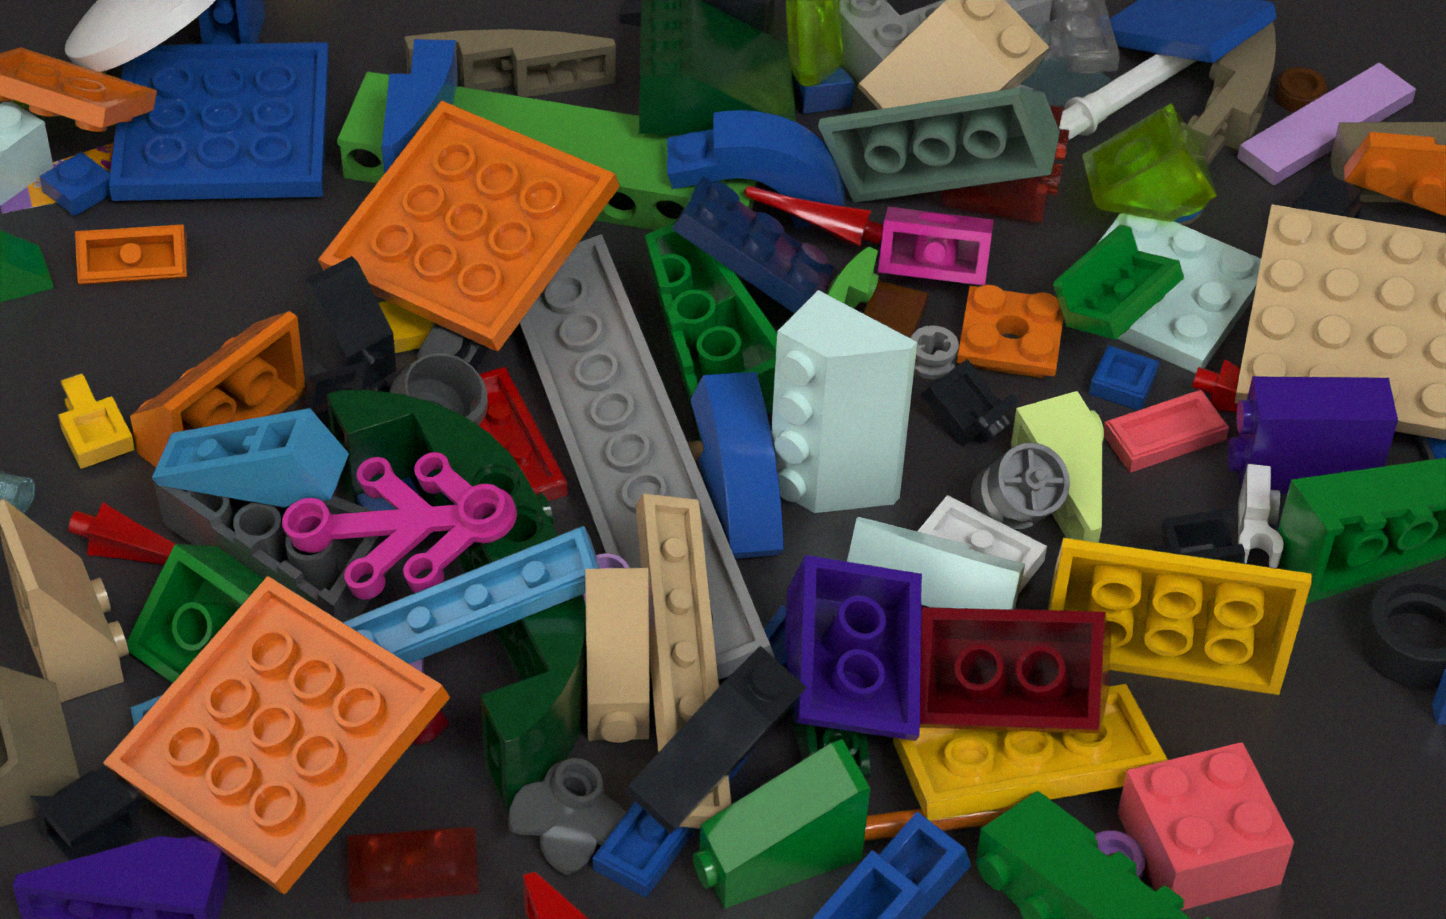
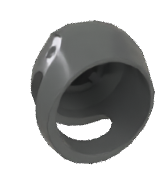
[389,353,488,426]

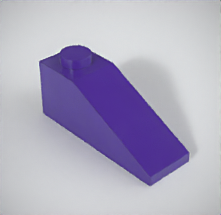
[13,836,230,919]

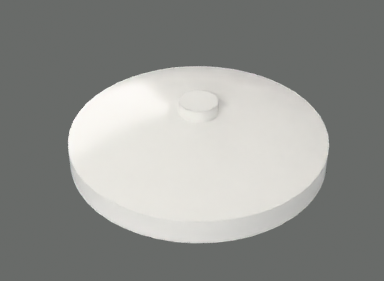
[65,0,216,72]

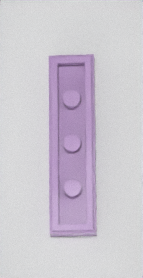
[1237,63,1416,185]

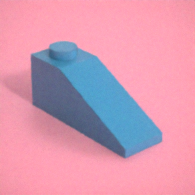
[152,408,349,507]

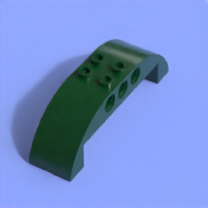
[327,390,587,814]

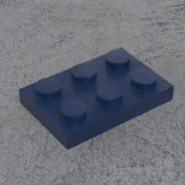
[672,177,835,313]

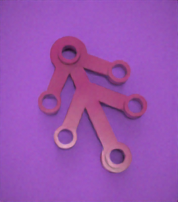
[282,452,517,600]

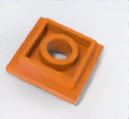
[957,285,1064,378]

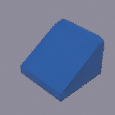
[791,66,854,114]

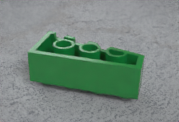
[645,221,777,441]
[1278,458,1446,604]
[975,790,1210,919]

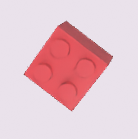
[1117,742,1294,910]

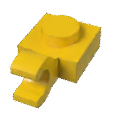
[58,373,135,469]

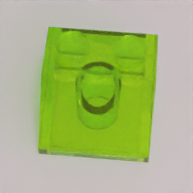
[1082,103,1217,222]

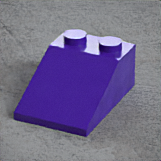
[785,555,922,741]

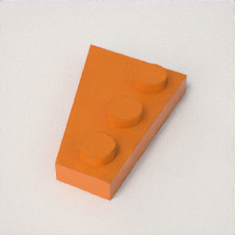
[1344,132,1446,216]

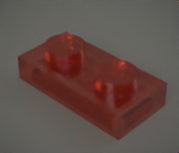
[348,827,479,903]

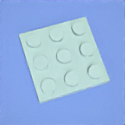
[1097,202,1261,374]

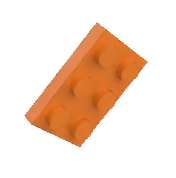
[0,47,157,132]

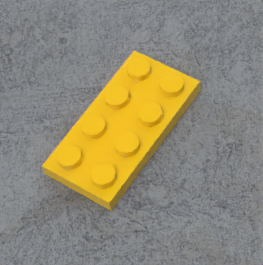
[893,684,1168,821]

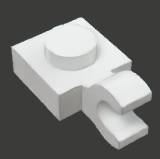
[1238,464,1284,568]

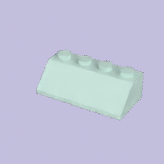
[771,290,917,513]

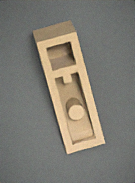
[585,568,649,743]

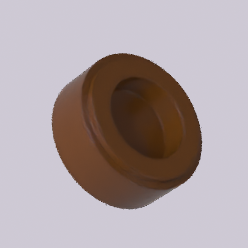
[1275,67,1328,113]

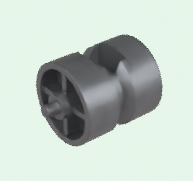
[971,442,1070,533]

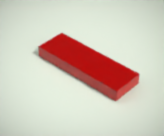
[479,367,568,502]

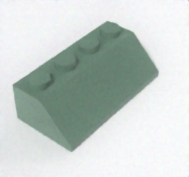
[818,87,1060,203]

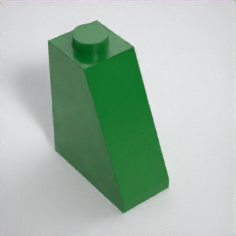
[693,739,870,909]

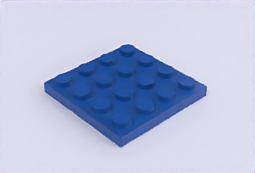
[109,42,330,201]

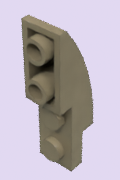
[1182,22,1276,174]

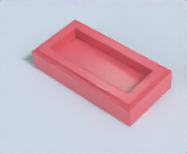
[1104,390,1229,473]

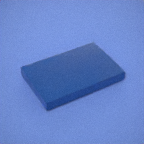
[1097,0,1277,63]

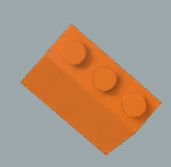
[130,311,306,467]

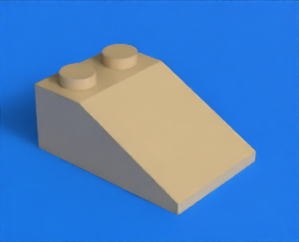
[858,0,1049,110]
[0,499,129,703]

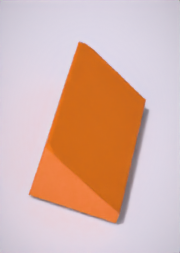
[75,224,187,285]

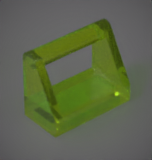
[786,0,843,86]

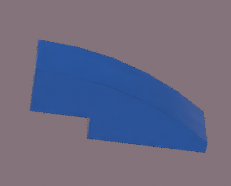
[382,39,458,174]
[690,372,784,559]
[812,811,972,919]

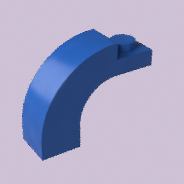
[667,110,845,229]

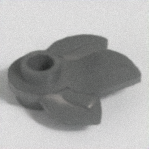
[508,758,626,875]

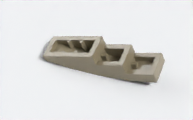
[405,29,616,97]

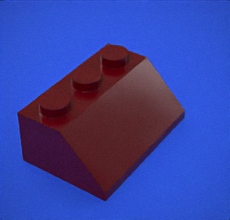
[920,607,1111,734]

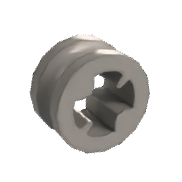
[911,325,959,380]

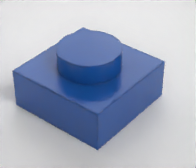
[39,152,111,217]

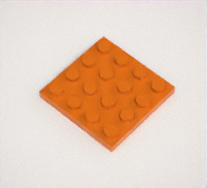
[318,100,620,352]
[103,576,450,895]

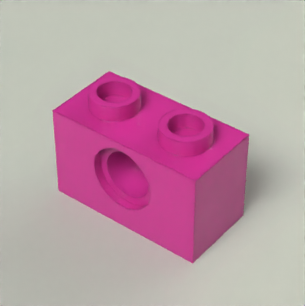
[878,207,993,285]

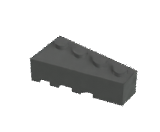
[154,482,390,623]

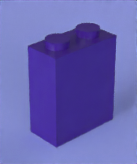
[1228,376,1398,495]

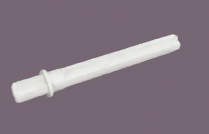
[1054,54,1196,147]

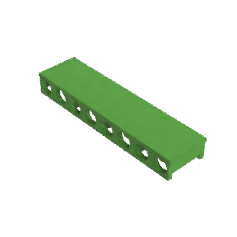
[337,71,760,230]

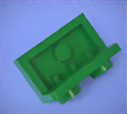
[1053,224,1184,340]

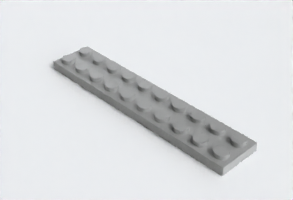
[520,234,775,680]

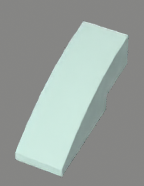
[847,517,1025,609]

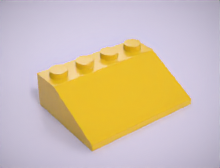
[1048,538,1312,695]

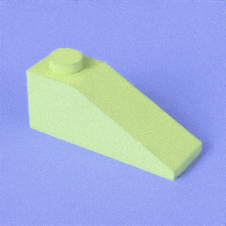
[1011,391,1104,543]

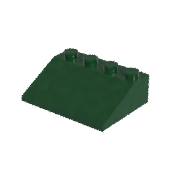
[639,0,796,135]

